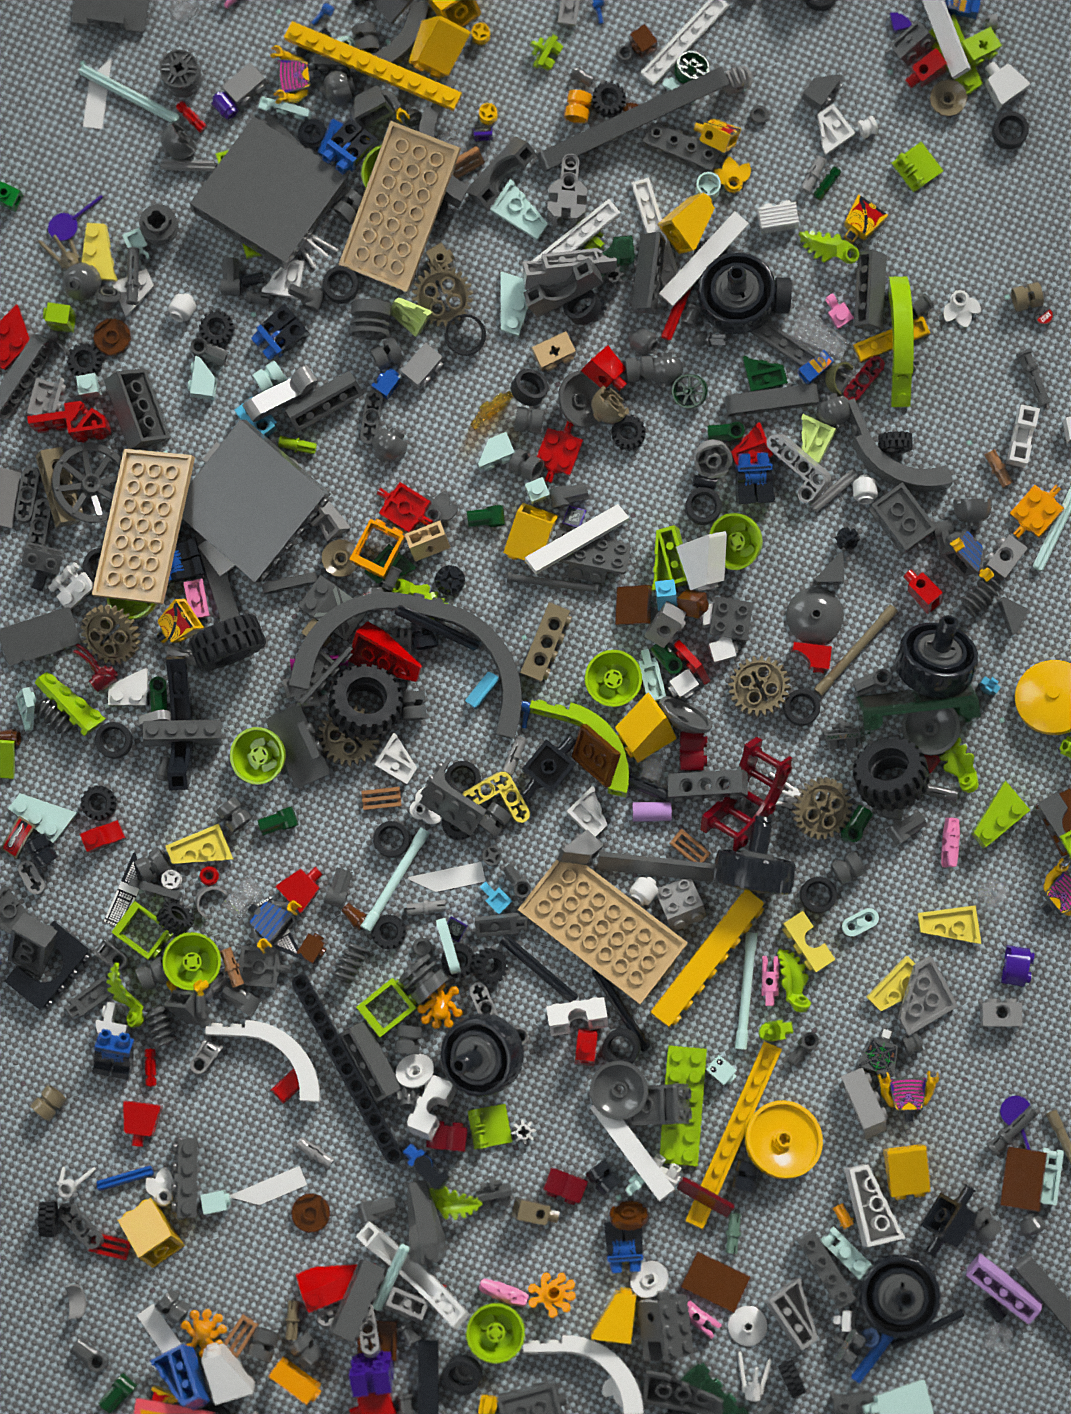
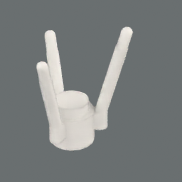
[300,234,338,269]
[769,772,800,809]
[57,1167,96,1200]
[738,1351,772,1401]

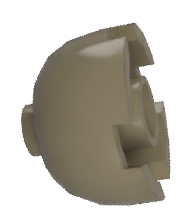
[591,386,629,424]

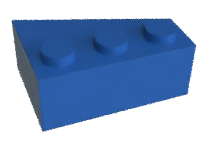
[150,1343,211,1410]

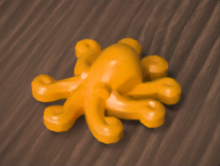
[417,983,463,1029]
[528,1273,576,1318]
[180,1309,227,1357]

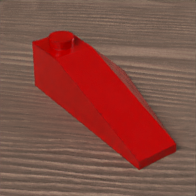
[348,621,422,682]
[296,1263,377,1313]

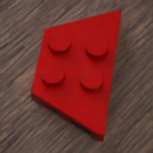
[0,304,30,371]

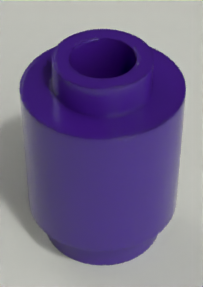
[211,92,239,120]

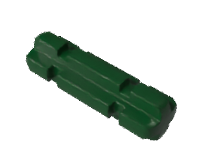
[813,166,841,200]

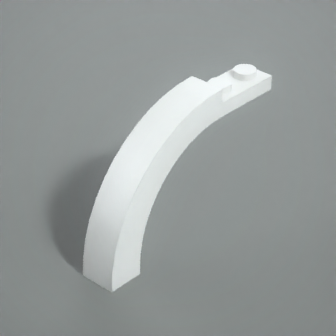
[206,1020,320,1103]
[356,1221,470,1330]
[523,1335,644,1414]

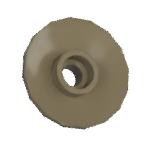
[930,79,967,117]
[322,539,358,577]

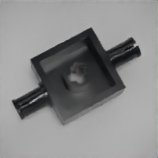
[520,734,576,801]
[920,1184,977,1258]

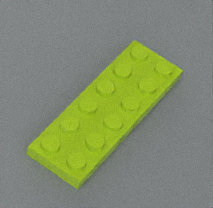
[659,1045,707,1166]

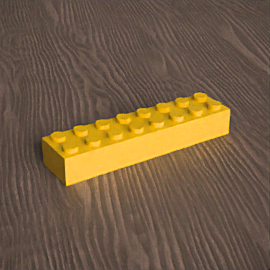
[649,890,765,1027]

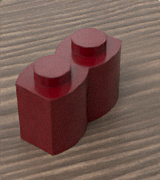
[679,732,708,771]
[426,1120,468,1152]
[543,1167,588,1206]

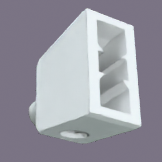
[985,62,1030,110]

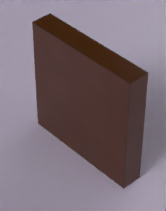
[615,585,652,625]
[357,1320,398,1361]

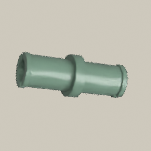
[725,1213,742,1254]

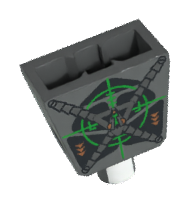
[856,1029,898,1077]

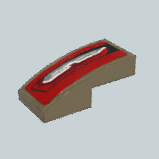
[1,816,37,859]

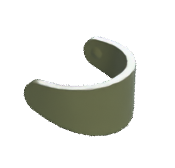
[825,362,854,396]

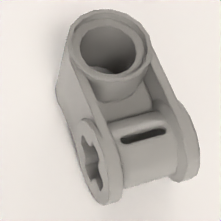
[190,1036,223,1074]

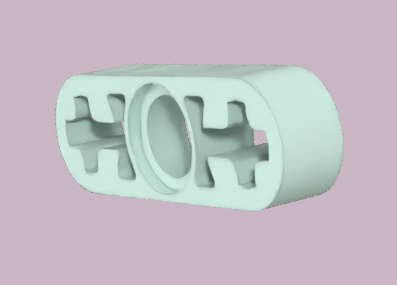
[436,918,461,974]

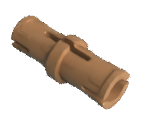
[984,449,1013,488]
[219,947,245,988]

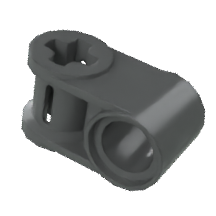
[92,937,129,971]

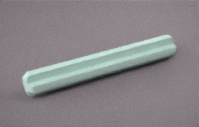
[372,1244,410,1311]

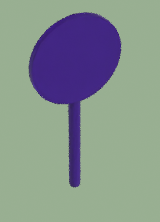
[48,195,103,241]
[1000,1096,1031,1150]

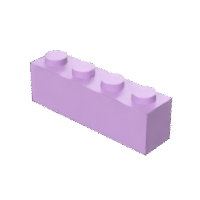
[966,1253,1042,1324]

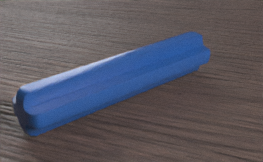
[96,1166,154,1191]
[851,1334,893,1383]

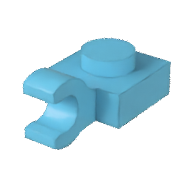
[978,676,1001,696]
[480,882,512,914]

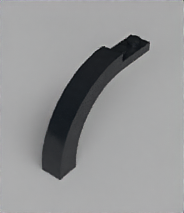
[166,656,193,791]

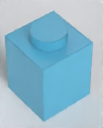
[655,579,677,611]

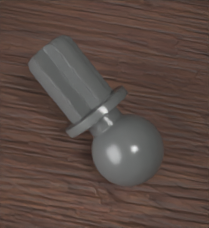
[693,332,727,347]

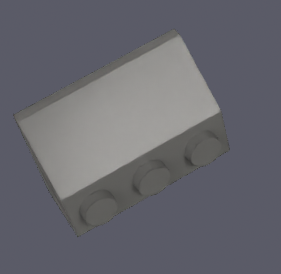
[0,467,21,529]

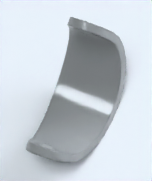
[195,885,229,919]
[64,1284,86,1320]

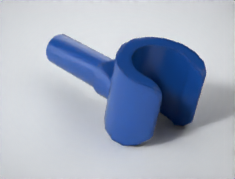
[592,0,605,24]
[311,3,335,25]
[521,700,531,728]

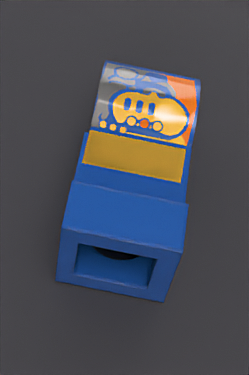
[945,0,981,19]
[797,350,834,384]

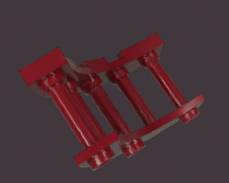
[700,736,792,852]

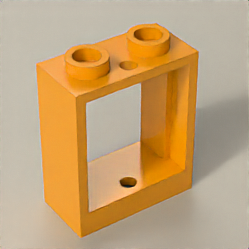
[349,519,405,579]
[268,1356,322,1405]

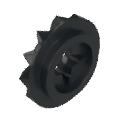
[298,119,327,149]
[435,565,465,596]

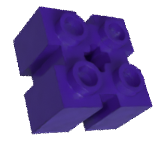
[349,1351,394,1397]

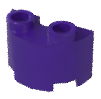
[1001,945,1035,987]

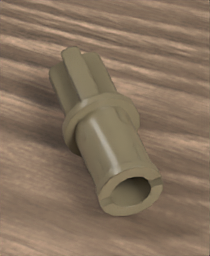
[285,1301,300,1341]

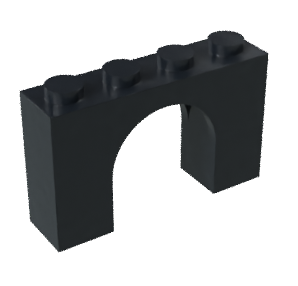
[4,920,92,1011]

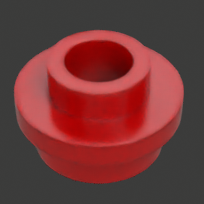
[199,866,219,886]

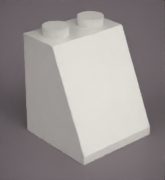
[676,531,727,592]
[202,1343,255,1405]

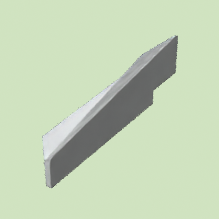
[522,248,617,290]
[291,458,351,541]

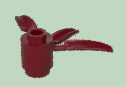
[73,644,118,692]

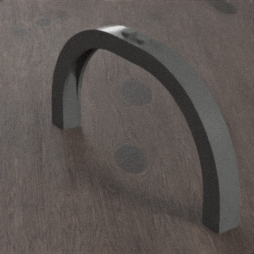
[289,592,522,739]

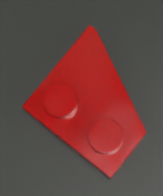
[731,422,773,464]
[673,640,711,685]

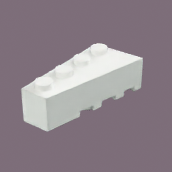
[844,1164,905,1247]

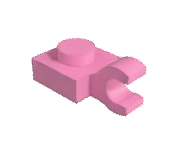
[825,293,854,329]

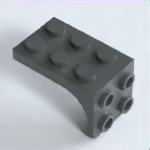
[419,758,486,836]
[627,1084,692,1125]

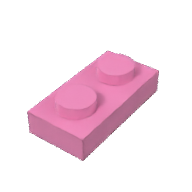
[183,579,210,619]

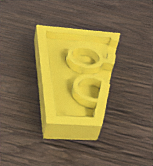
[82,223,117,282]
[165,824,234,864]
[917,905,981,944]
[866,956,915,1011]

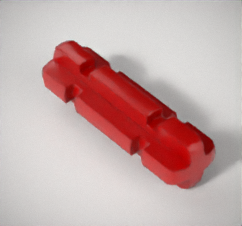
[175,101,207,133]
[145,1048,156,1087]

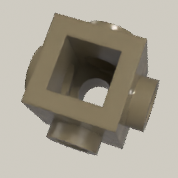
[425,242,455,271]

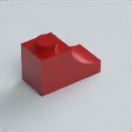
[791,642,832,674]
[80,820,126,853]

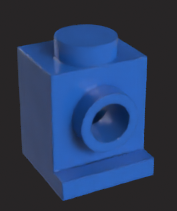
[371,368,401,400]

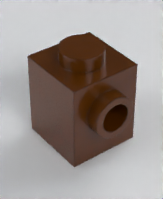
[629,24,658,58]
[677,589,709,618]
[296,932,327,963]

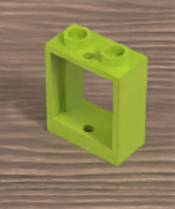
[111,901,173,960]
[356,978,417,1038]

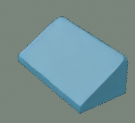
[465,672,499,709]

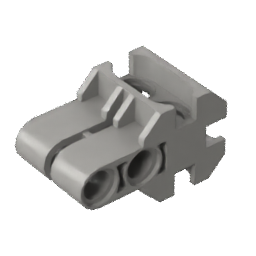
[547,154,587,228]

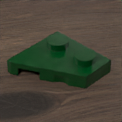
[742,356,788,392]
[364,544,417,584]

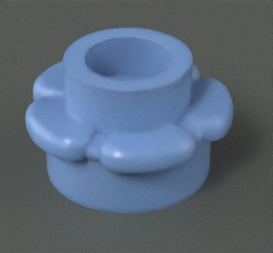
[861,1328,880,1348]

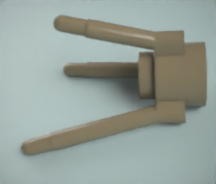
[38,235,80,270]

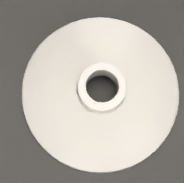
[396,1054,434,1088]
[630,1261,669,1298]
[728,1306,767,1346]

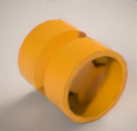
[564,90,592,123]

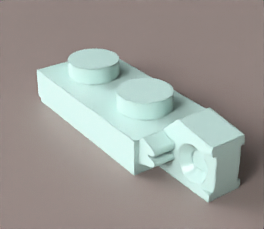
[258,96,312,121]
[639,649,666,702]

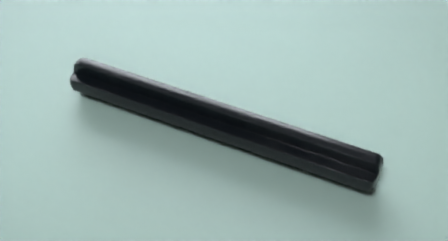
[395,605,480,651]
[500,935,578,1002]
[591,969,650,1052]

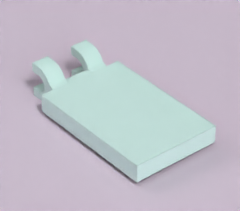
[862,1379,934,1414]

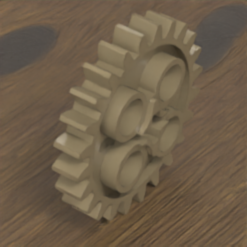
[412,264,473,327]
[81,604,141,665]
[728,655,791,718]
[318,705,380,767]
[791,777,852,840]

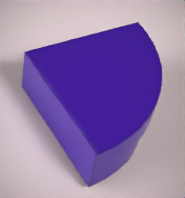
[889,12,912,32]

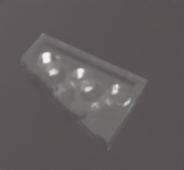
[789,304,849,361]

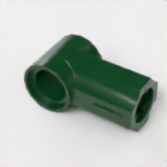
[707,422,745,442]
[467,505,505,528]
[649,644,683,676]
[149,676,168,712]
[840,805,873,843]
[257,806,299,836]
[98,1373,138,1414]

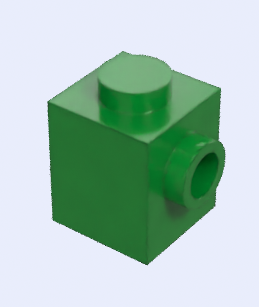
[0,181,24,212]

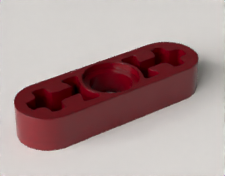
[843,356,885,402]

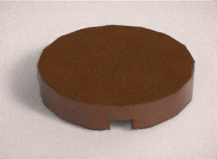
[93,318,131,356]
[291,1193,331,1233]
[610,1201,649,1230]

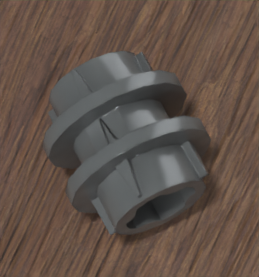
[139,204,179,245]

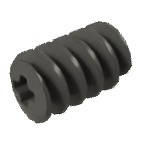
[961,578,1003,618]
[34,698,74,738]
[331,943,369,986]
[144,1006,177,1048]

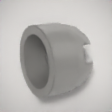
[985,14,998,30]

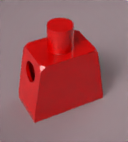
[904,48,947,89]
[581,345,627,391]
[903,569,943,614]
[275,867,323,914]
[575,1027,598,1066]
[123,1101,163,1147]
[349,1392,397,1414]

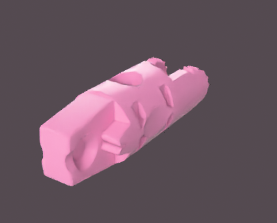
[941,818,960,868]
[762,956,779,1006]
[478,1278,529,1307]
[688,1300,722,1339]

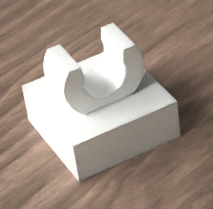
[834,1310,856,1332]

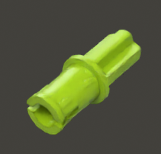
[278,435,317,454]

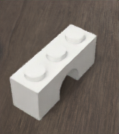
[1006,404,1040,468]
[700,603,739,664]
[546,997,609,1036]
[407,1075,457,1141]

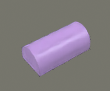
[632,801,672,822]

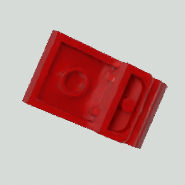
[27,401,112,442]

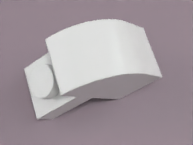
[96,1002,129,1036]

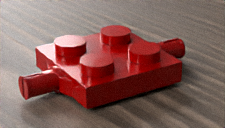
[537,421,584,483]
[377,482,433,533]

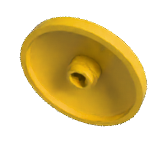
[1015,660,1071,735]
[745,1100,823,1179]

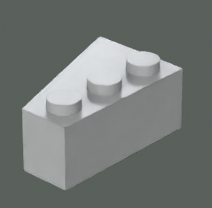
[841,1067,888,1139]
[764,1278,818,1351]

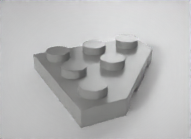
[898,956,958,1035]

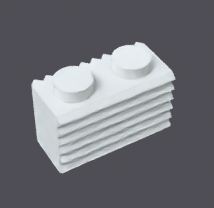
[757,200,799,234]

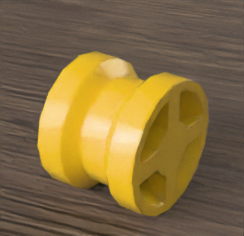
[471,23,490,46]
[479,103,498,126]

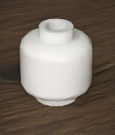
[168,293,196,322]
[852,475,878,505]
[630,877,658,906]

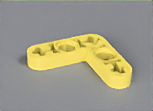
[462,772,530,823]

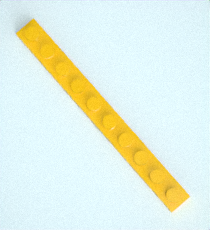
[284,21,462,111]
[685,1041,782,1229]

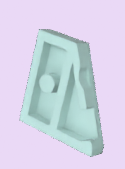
[16,687,36,732]

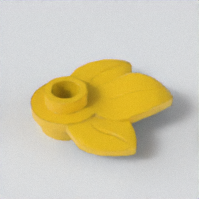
[713,157,751,193]

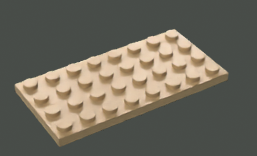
[338,121,461,292]
[92,449,195,605]
[518,860,688,1005]

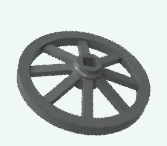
[51,443,122,523]

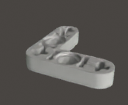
[317,1303,380,1358]

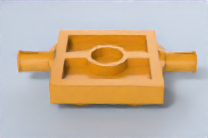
[1010,484,1064,539]

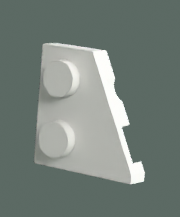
[817,104,855,156]
[262,259,305,299]
[112,269,154,317]
[108,668,148,706]
[374,733,417,785]
[566,786,607,837]

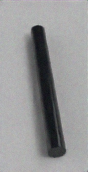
[891,1309,965,1350]

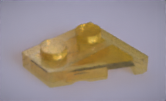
[470,391,514,430]

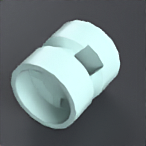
[695,172,721,202]
[252,361,287,392]

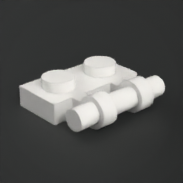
[49,562,94,610]

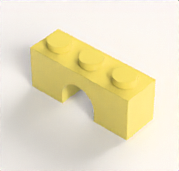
[782,911,835,973]

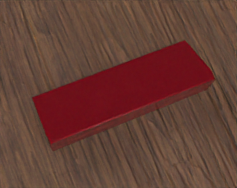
[676,1176,735,1217]

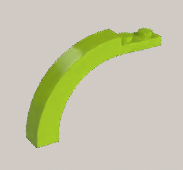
[888,276,914,407]
[530,700,629,798]

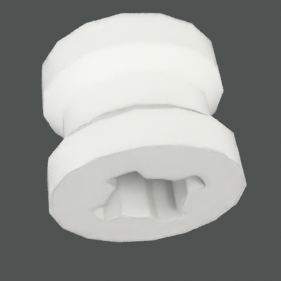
[857,116,879,139]
[161,870,182,890]

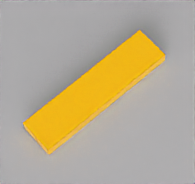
[853,316,930,363]

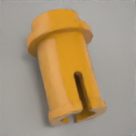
[832,1203,854,1229]

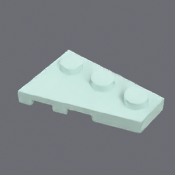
[490,178,548,241]
[501,271,528,337]
[8,793,78,844]

